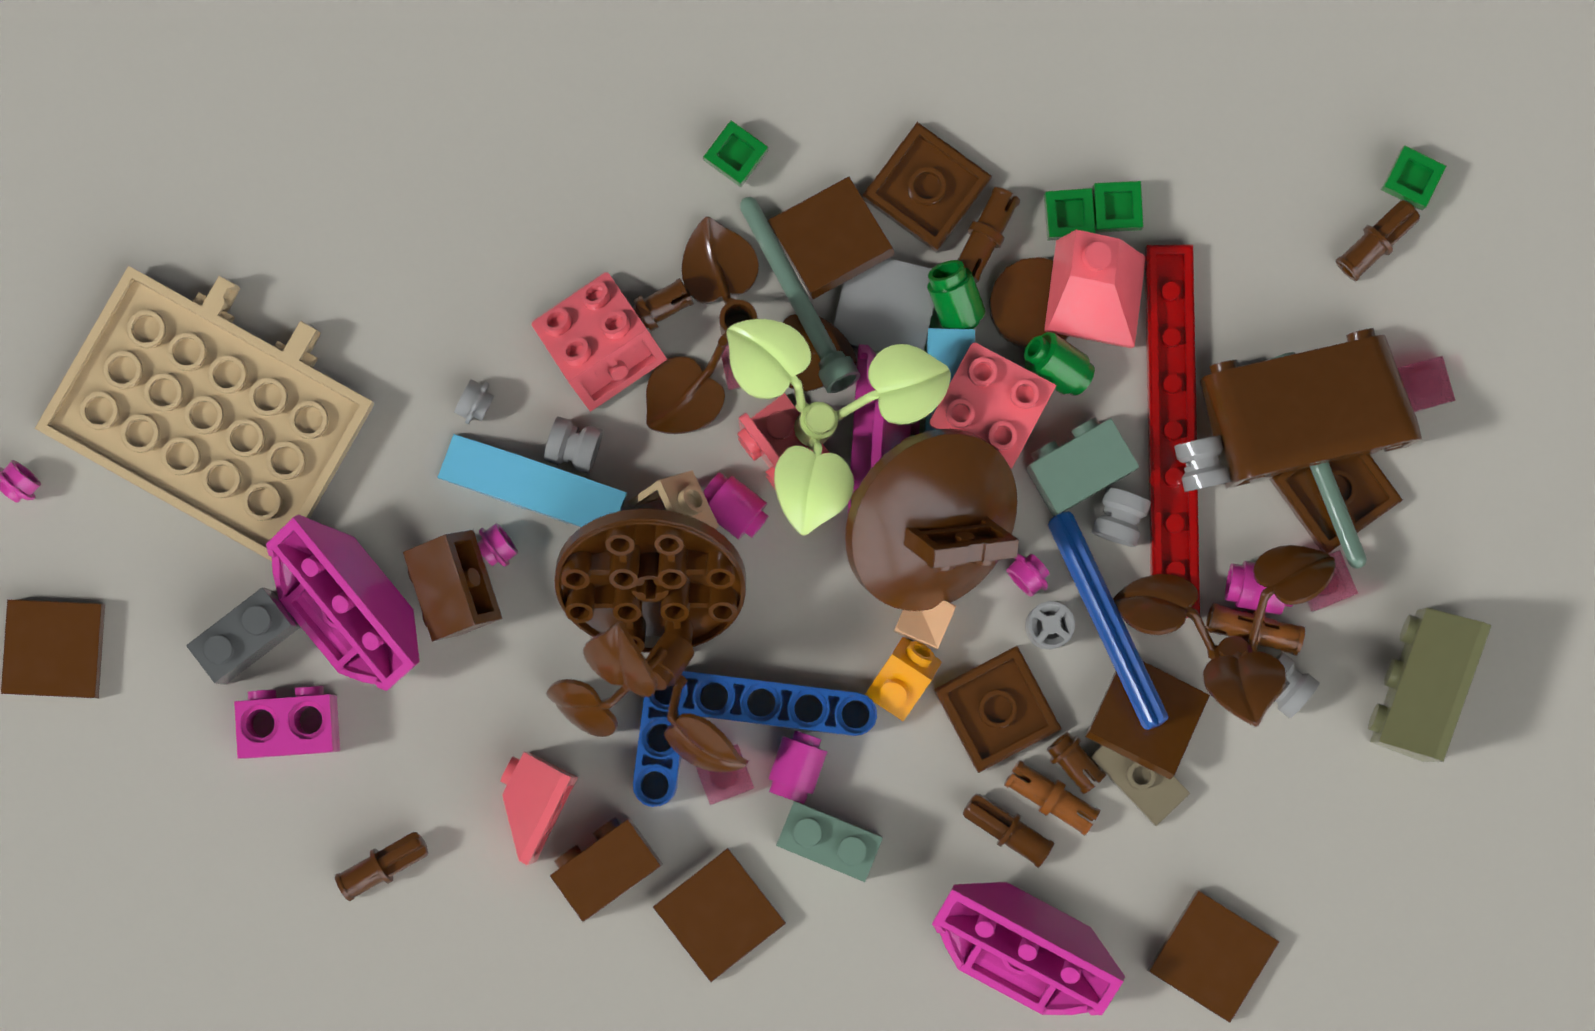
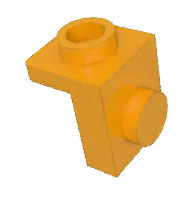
[864,637,942,721]

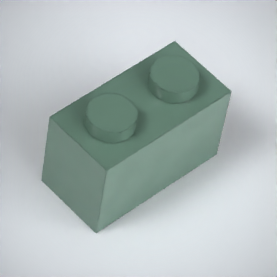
[1026,417,1139,517]
[776,801,883,882]

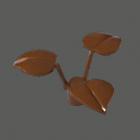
[646,217,857,435]
[1113,545,1336,727]
[546,621,749,772]

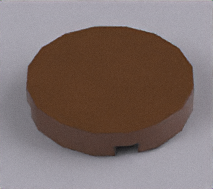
[989,257,1069,349]

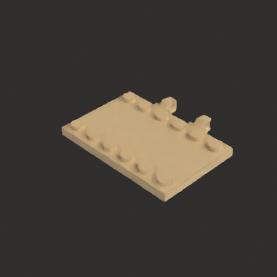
[34,266,375,561]

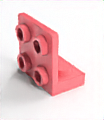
[532,272,668,412]
[930,343,1056,470]
[737,393,829,491]

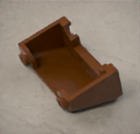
[1200,328,1422,489]

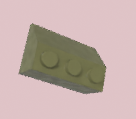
[1368,608,1492,762]

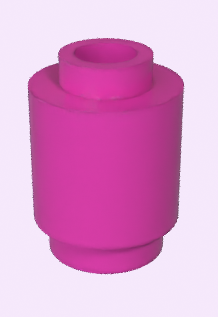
[703,472,769,540]
[1225,561,1293,615]
[768,730,828,804]

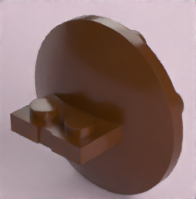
[845,429,1019,611]
[554,509,746,653]

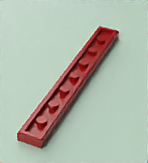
[1145,245,1200,618]

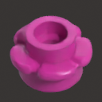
[0,460,41,503]
[478,523,518,567]
[1006,554,1050,597]

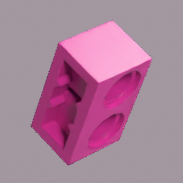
[234,686,340,759]

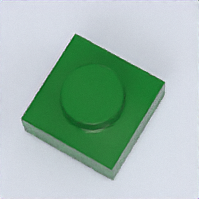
[703,120,769,187]
[1381,145,1447,211]
[1093,181,1143,232]
[1044,188,1096,241]

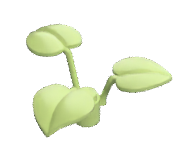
[726,319,951,536]

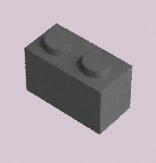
[186,587,300,685]

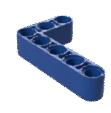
[633,671,877,807]

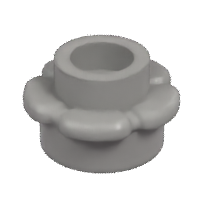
[454,379,494,424]

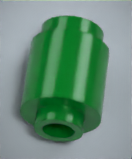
[927,260,986,329]
[1024,332,1095,396]

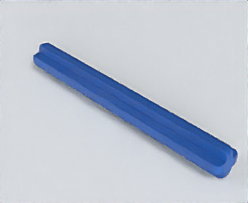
[1048,511,1168,730]

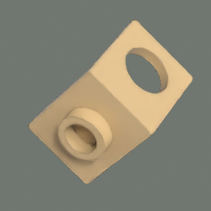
[627,470,719,529]

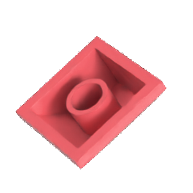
[1044,230,1146,348]
[500,752,578,865]

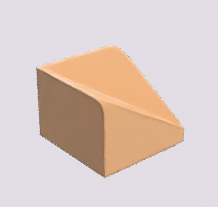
[893,601,956,650]

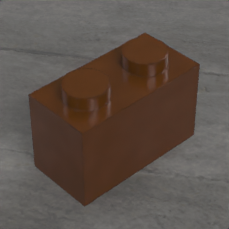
[403,530,503,642]
[550,817,663,922]

